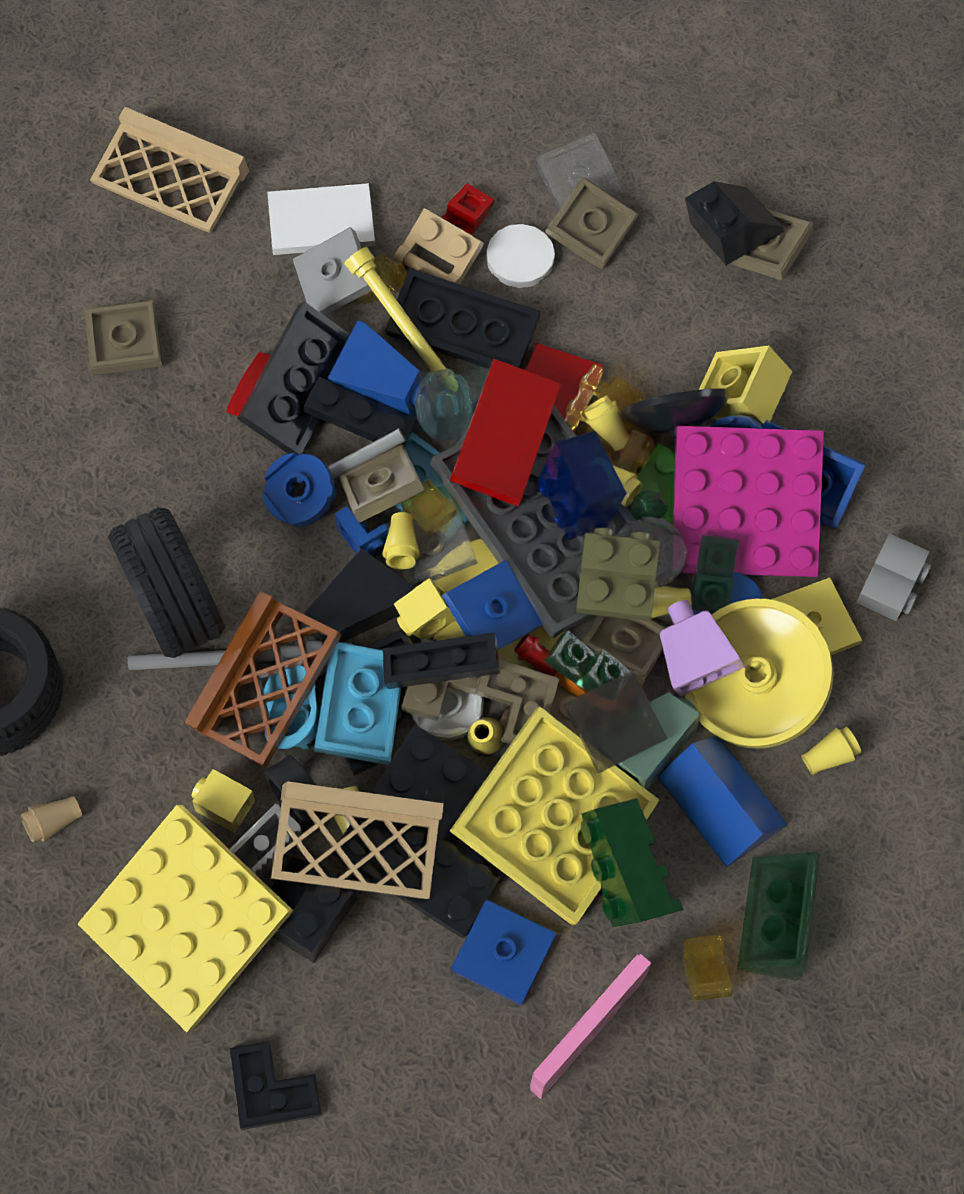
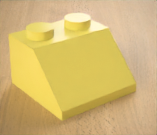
[699,345,792,426]

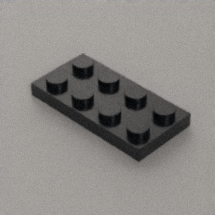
[385,268,540,369]
[237,301,350,454]

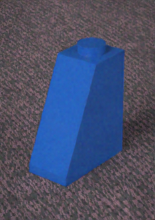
[328,321,427,417]

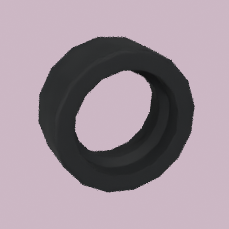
[264,755,328,832]

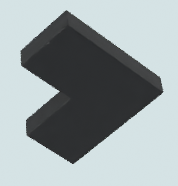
[230,1041,322,1130]

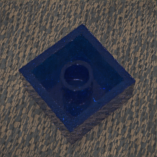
[539,431,627,540]

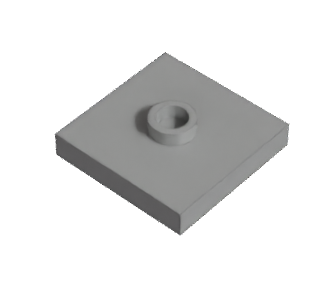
[293,227,372,316]

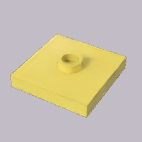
[771,577,862,655]

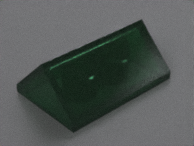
[737,852,820,981]

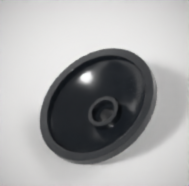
[621,388,729,439]

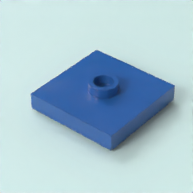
[442,560,543,650]
[451,900,556,1006]

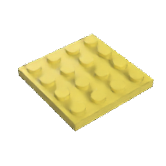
[450,707,660,925]
[78,805,293,1032]

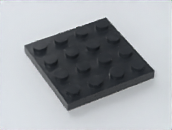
[331,724,503,938]

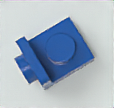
[335,507,389,557]

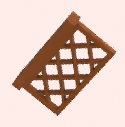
[184,591,342,768]

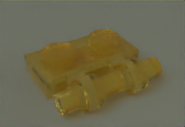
[565,365,646,455]

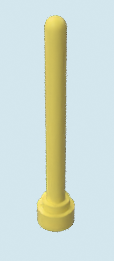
[344,247,457,393]

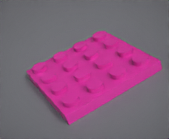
[671,426,824,577]

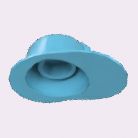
[264,665,320,749]

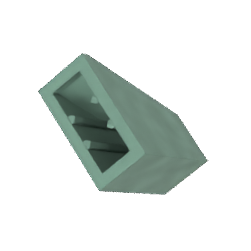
[584,692,700,790]

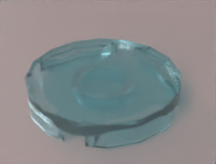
[415,369,474,441]

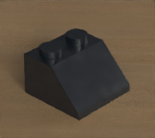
[685,181,784,266]
[271,857,357,963]

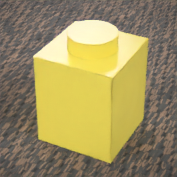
[192,769,255,833]

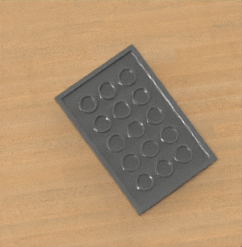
[430,406,672,639]

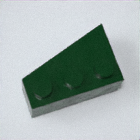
[581,798,684,927]

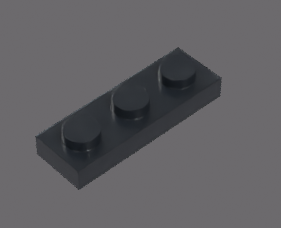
[304,377,417,449]
[383,633,500,689]

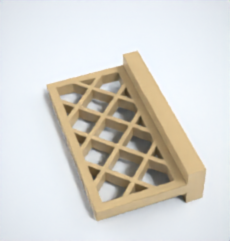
[90,107,249,233]
[271,781,444,899]

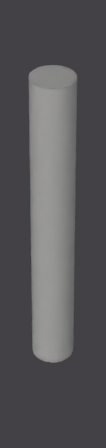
[328,428,406,479]

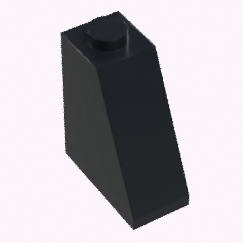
[305,548,415,643]

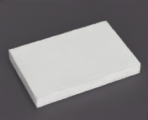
[267,183,375,255]

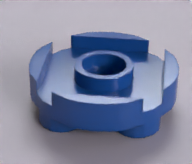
[263,453,337,527]

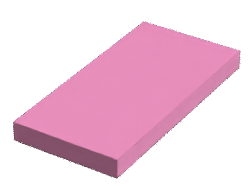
[530,954,651,1099]

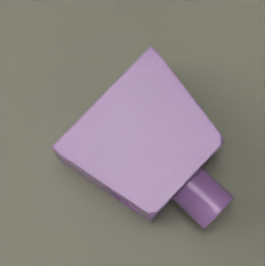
[660,600,746,697]

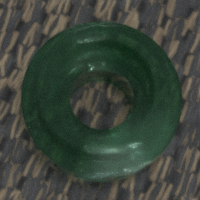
[630,491,667,523]

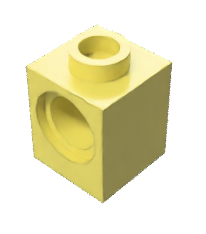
[394,578,456,639]

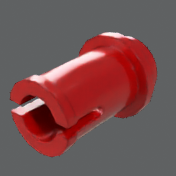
[514,634,563,677]

